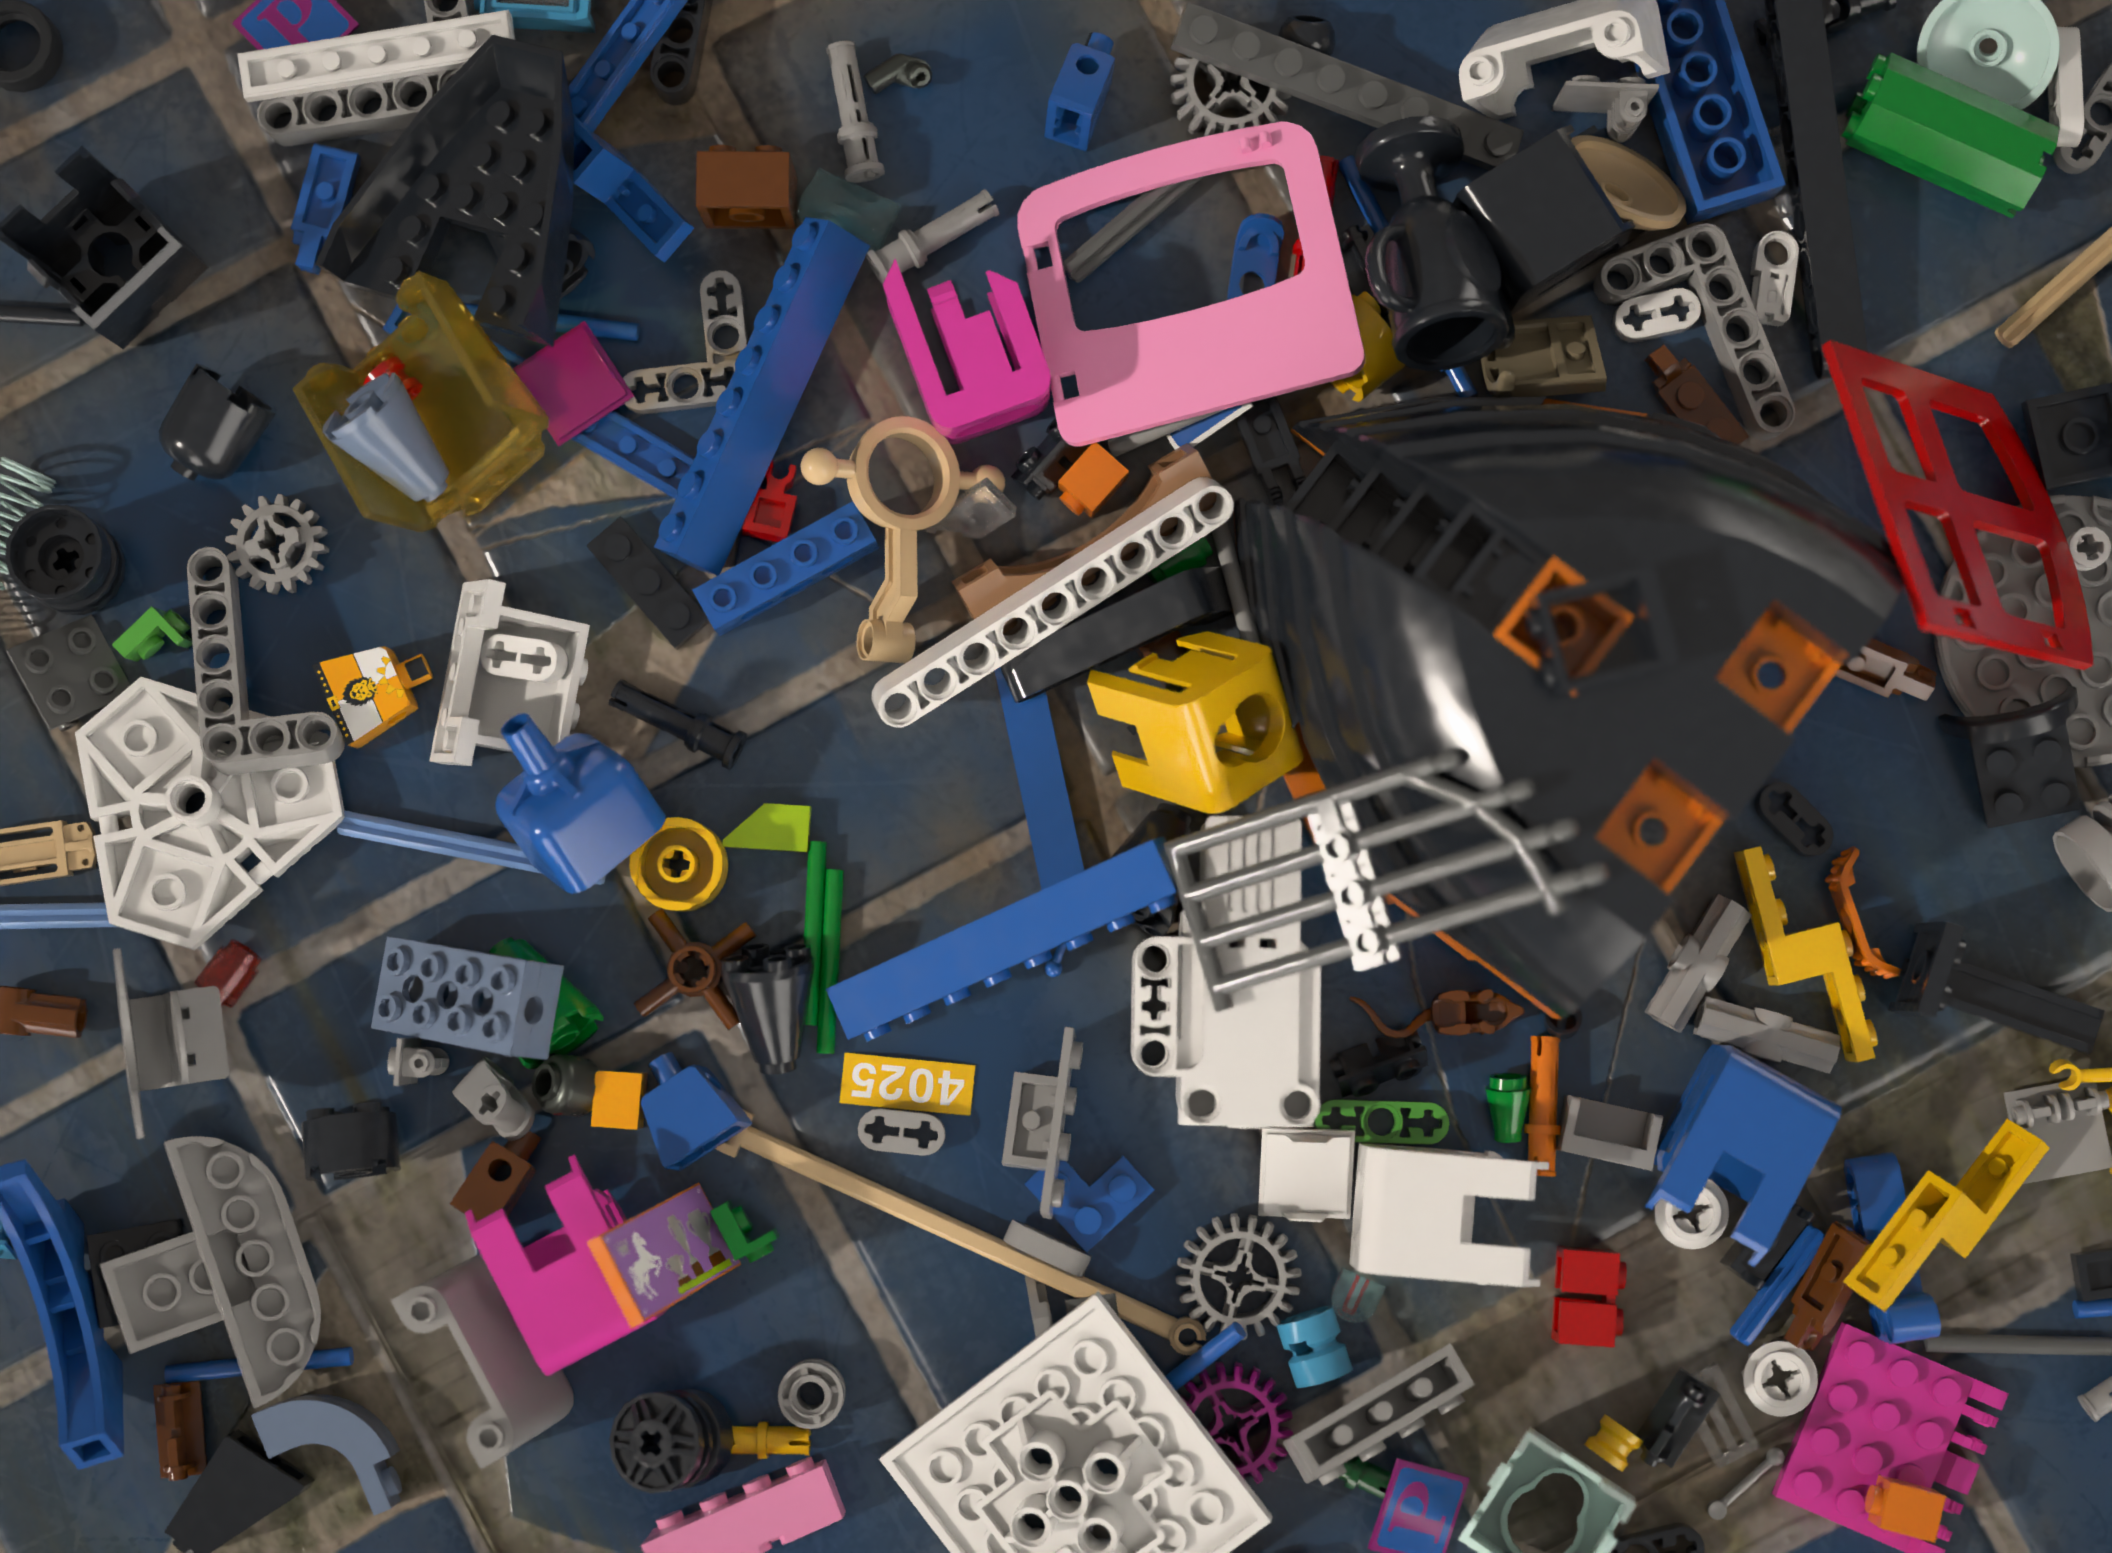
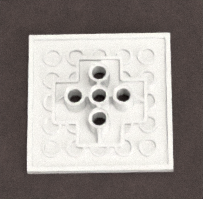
[879,1291,1273,1553]

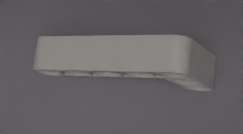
[257,0,474,146]
[1593,223,1795,441]
[187,547,345,775]

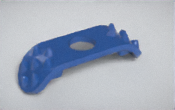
[1227,213,1284,300]

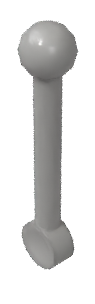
[1707,1447,1785,1520]

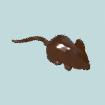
[1349,989,1525,1038]

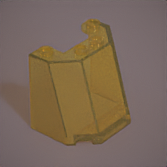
[292,271,549,533]

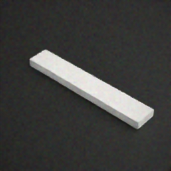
[237,10,515,102]

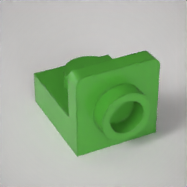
[112,606,193,662]

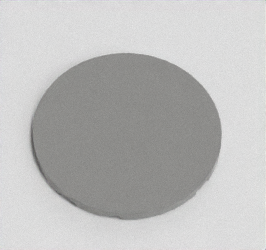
[1934,495,2112,768]

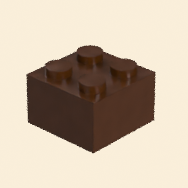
[696,145,797,229]

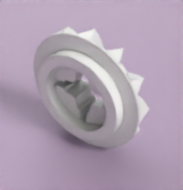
[1654,1179,1729,1249]
[1741,1340,1818,1416]

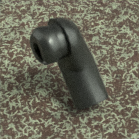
[863,54,932,95]

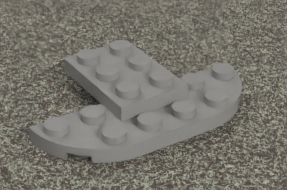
[100,1136,321,1409]

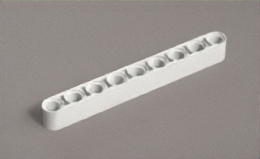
[872,477,1234,727]

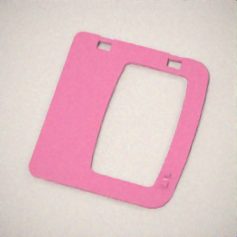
[1018,122,1365,447]

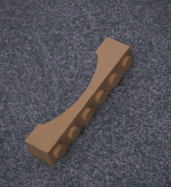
[951,443,1217,634]

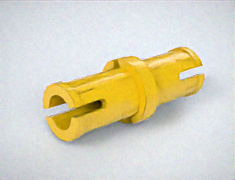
[731,1422,811,1459]

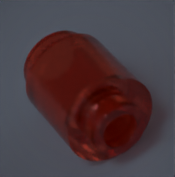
[194,939,262,1008]

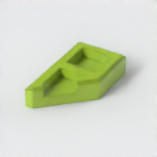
[723,803,812,852]

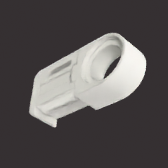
[1750,231,1799,326]

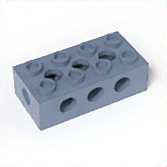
[371,936,564,1060]

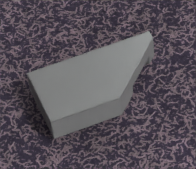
[1025,1275,1053,1338]

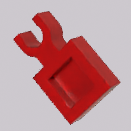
[742,460,797,542]

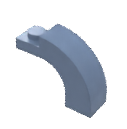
[251,1394,402,1516]

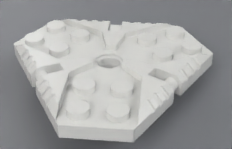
[75,677,345,951]

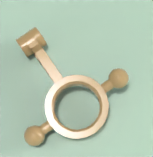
[801,416,1005,663]

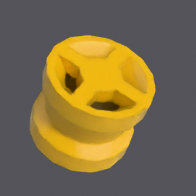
[1584,1414,1644,1472]

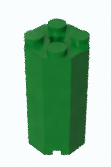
[1840,52,2060,218]

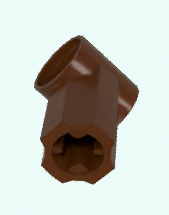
[0,986,88,1038]

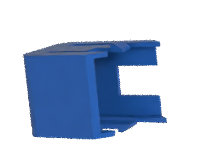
[1645,1044,1842,1267]

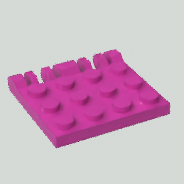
[1771,1322,2009,1553]

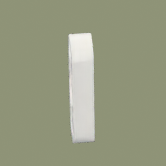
[2048,27,2084,147]

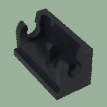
[1720,1200,1816,1292]

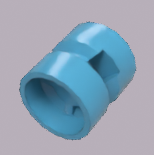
[1277,1306,1353,1388]

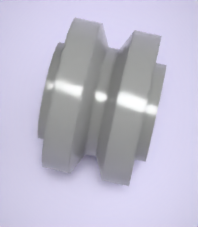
[778,1358,846,1429]

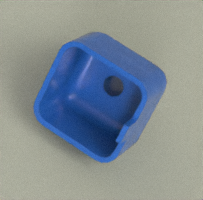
[495,713,666,894]

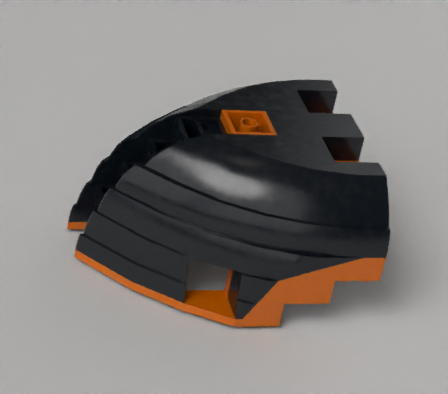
[1233,396,1904,1019]

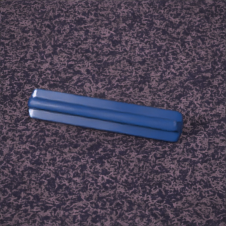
[1730,1225,1825,1346]

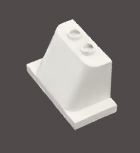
[429,579,590,766]

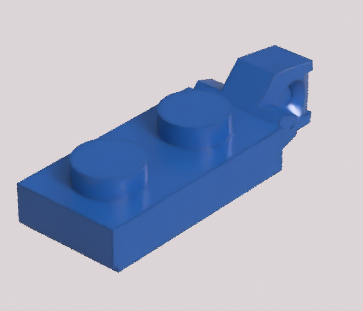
[291,143,362,275]

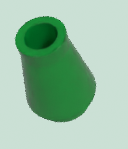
[1485,1073,1531,1143]

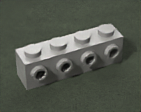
[1282,1343,1475,1485]

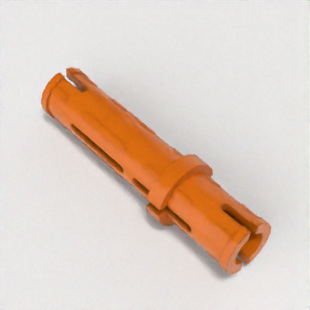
[1524,1036,1561,1177]

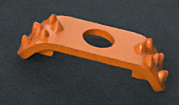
[1825,846,1901,979]

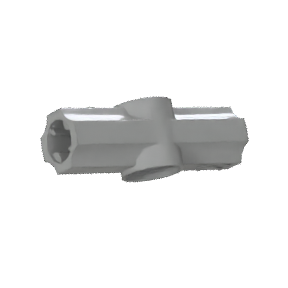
[1645,894,1752,1033]
[1693,996,1840,1074]

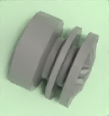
[2053,794,2112,912]

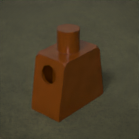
[449,1131,541,1221]

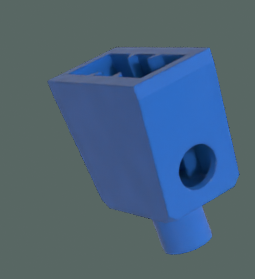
[1044,32,1115,152]
[640,1052,753,1171]

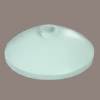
[1917,0,2060,110]

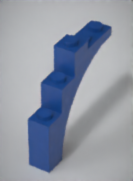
[0,1159,124,1470]

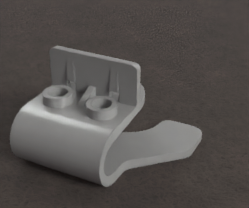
[113,949,229,1139]

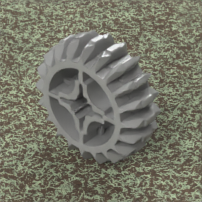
[1170,55,1291,136]
[1175,1213,1301,1340]

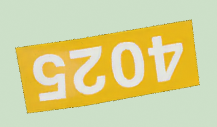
[839,1053,975,1116]

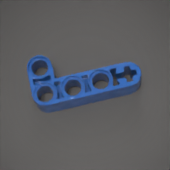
[1844,1152,1941,1344]

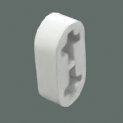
[1612,288,1701,342]
[480,634,568,683]

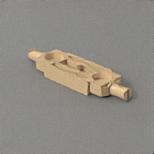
[0,820,101,887]

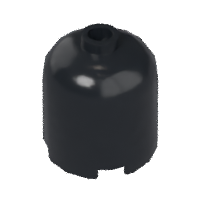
[159,363,275,481]

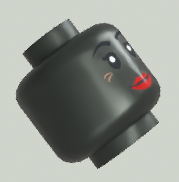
[532,1054,599,1117]

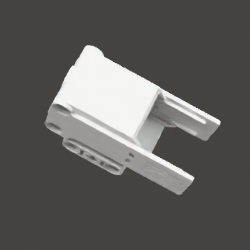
[1130,816,1321,1128]

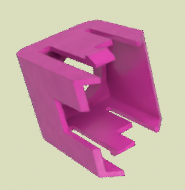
[883,258,1051,445]
[465,1154,670,1376]

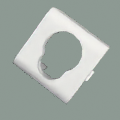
[1349,1142,1549,1287]

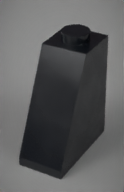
[164,1429,315,1553]

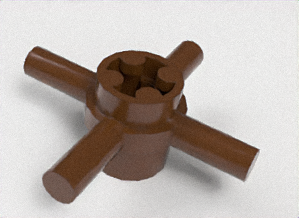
[634,908,757,1031]

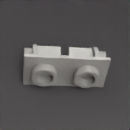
[388,1037,450,1086]

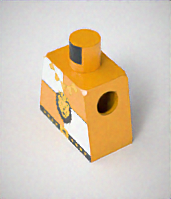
[312,646,433,749]

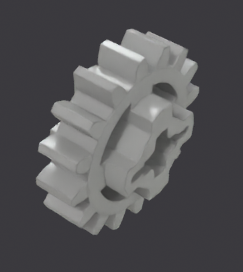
[225,494,329,595]

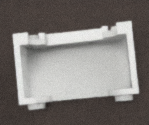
[1459,0,1670,120]

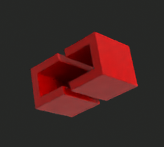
[1551,1246,1627,1348]

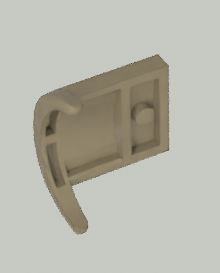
[1481,315,1607,398]

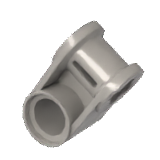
[452,1056,535,1141]

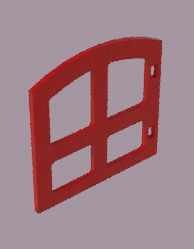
[1822,340,2094,670]

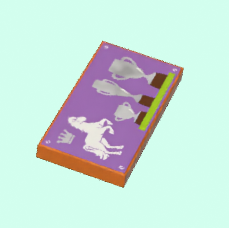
[587,1182,741,1328]

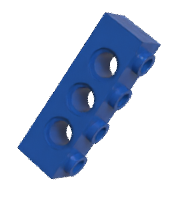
[692,501,879,636]

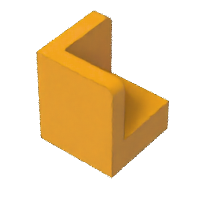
[591,1070,648,1130]

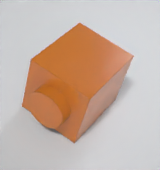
[1058,442,1129,518]
[1865,1474,1946,1543]

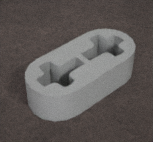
[858,1108,946,1156]
[1003,1219,1092,1277]

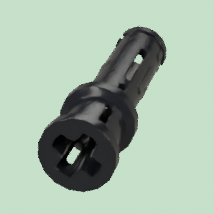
[609,679,747,770]

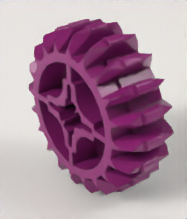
[1179,1361,1293,1483]

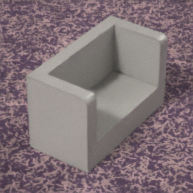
[1556,1094,1663,1171]

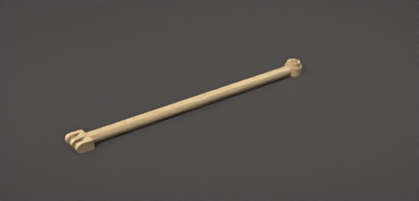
[715,1109,1206,1355]

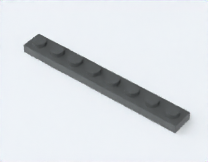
[1170,2,1524,171]

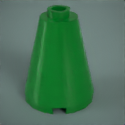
[489,937,604,1069]

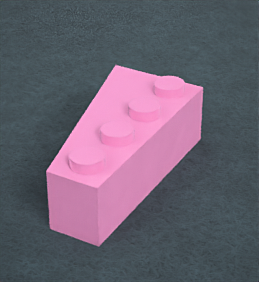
[641,1457,846,1553]

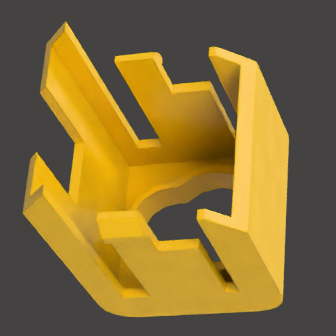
[1087,631,1304,814]

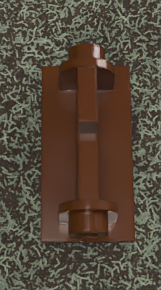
[153,1380,207,1481]

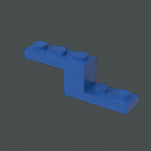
[573,115,694,262]

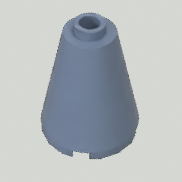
[322,372,449,502]

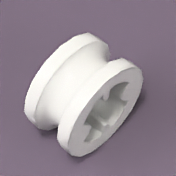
[2066,527,2111,571]

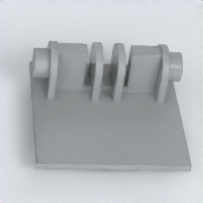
[1552,75,1659,142]
[2003,1082,2112,1184]

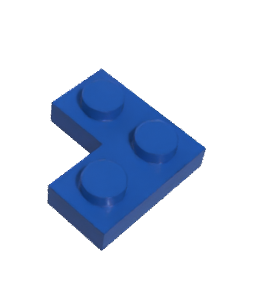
[1024,1155,1155,1253]

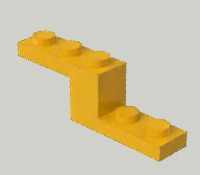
[1733,846,1878,1062]
[1843,1119,2050,1312]

